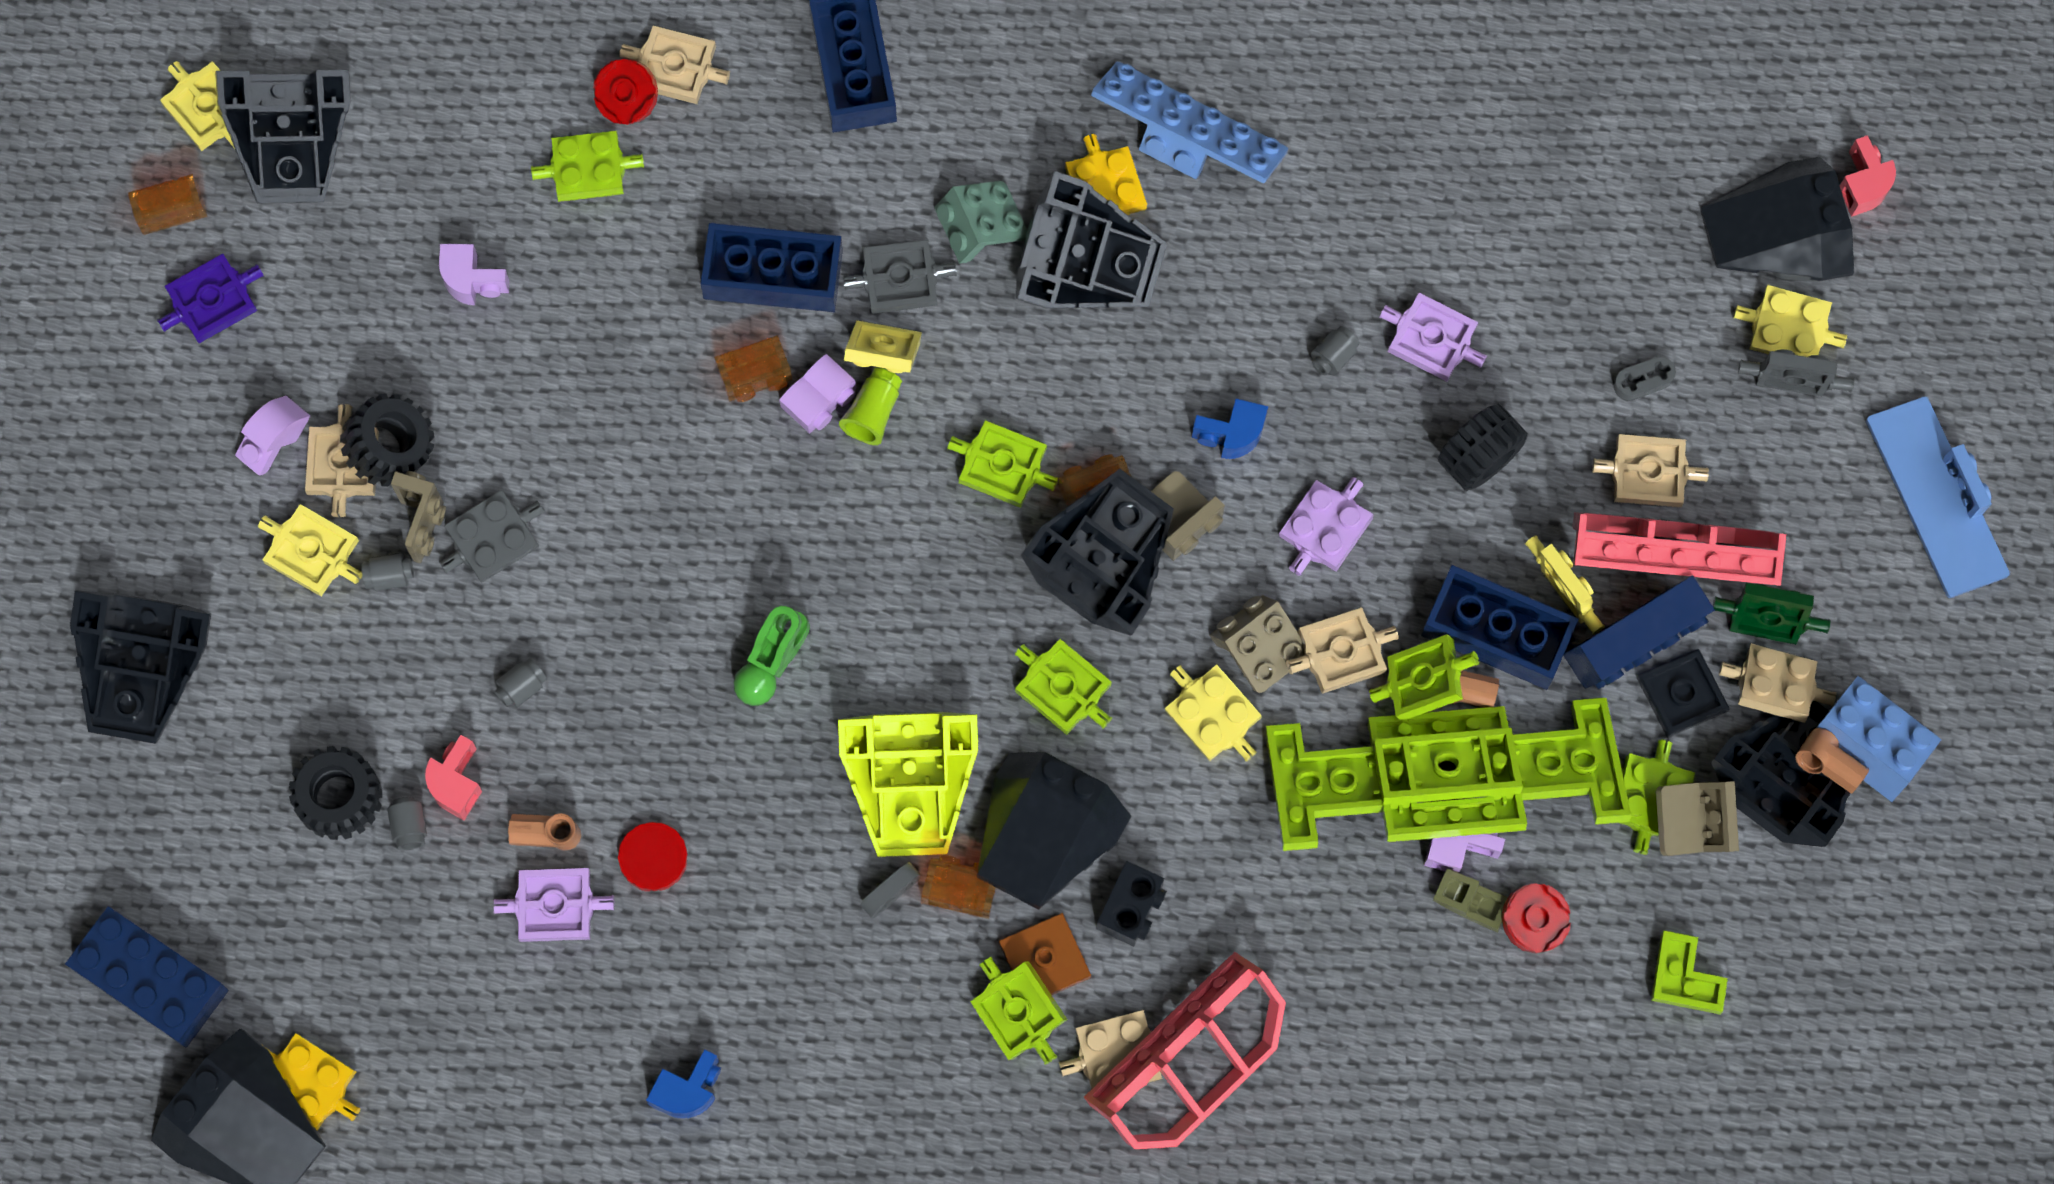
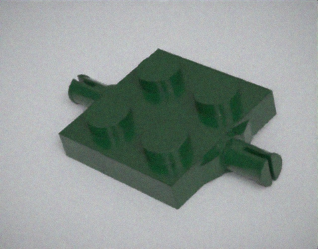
[1712,582,1831,645]

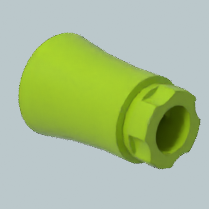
[839,367,902,445]

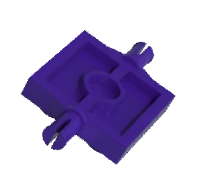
[157,254,264,343]

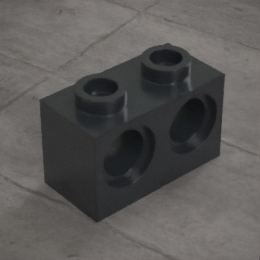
[1096,861,1167,947]

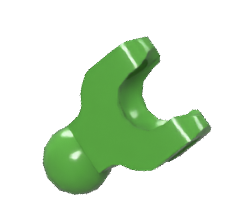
[734,606,810,706]

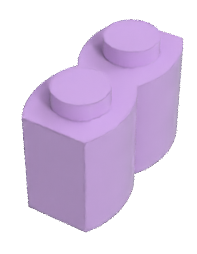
[779,354,856,434]

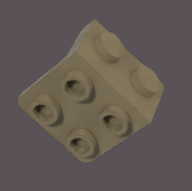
[391,471,446,564]
[1151,471,1225,561]
[1209,595,1304,693]
[1656,781,1739,856]

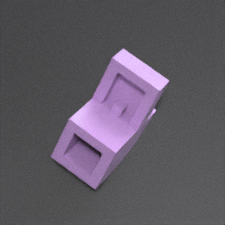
[439,244,509,305]
[235,396,310,476]
[1424,833,1505,873]

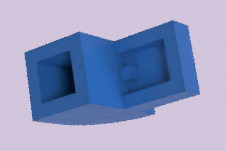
[1192,399,1268,459]
[646,1049,721,1118]

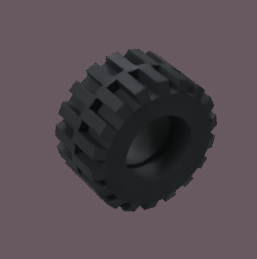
[340,393,435,487]
[1438,403,1528,491]
[289,746,383,840]

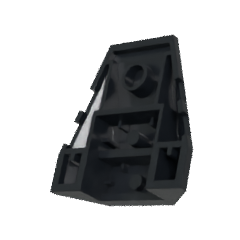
[215,70,351,204]
[1700,157,1854,281]
[1016,171,1168,309]
[1021,469,1174,636]
[70,590,211,744]
[1711,701,1850,847]
[977,752,1131,910]
[151,1029,326,1184]

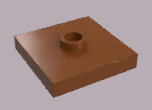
[999,913,1091,995]

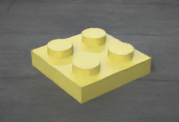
[844,320,922,373]

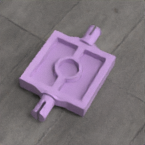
[1379,293,1487,382]
[1279,477,1373,576]
[494,868,614,942]

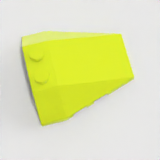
[838,712,978,857]

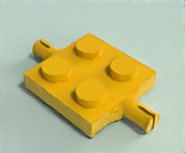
[1065,134,1147,215]
[261,1033,361,1131]

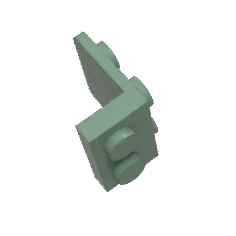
[934,181,1028,264]

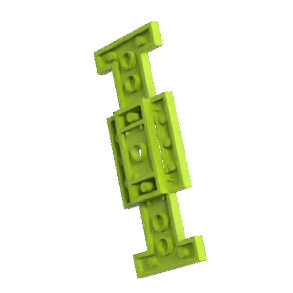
[1265,698,1631,851]

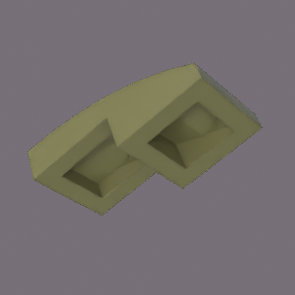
[1433,868,1508,933]

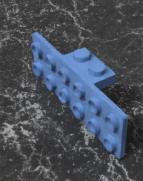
[1091,61,1288,183]
[1866,397,2010,598]

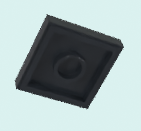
[1637,649,1730,738]

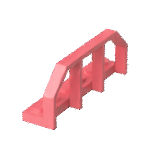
[1573,512,1786,586]
[1084,952,1286,1149]

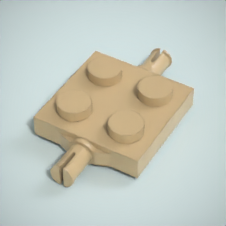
[620,26,730,104]
[305,404,379,517]
[1592,434,1709,507]
[1286,608,1399,694]
[1719,643,1836,723]
[1059,1010,1162,1089]

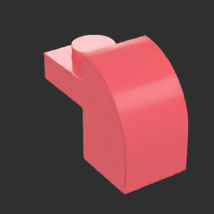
[1840,135,1896,217]
[425,735,482,820]

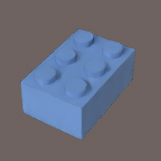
[1816,676,1942,802]

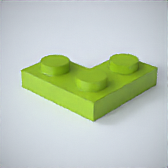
[1651,931,1728,1015]

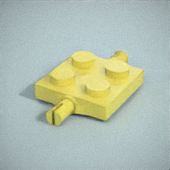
[160,61,235,151]
[1733,285,1847,357]
[258,504,362,597]
[1525,535,1605,635]
[1165,665,1262,762]

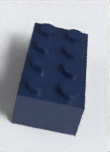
[809,0,897,133]
[701,223,843,312]
[1421,565,1579,690]
[1563,575,1715,690]
[65,906,229,1048]

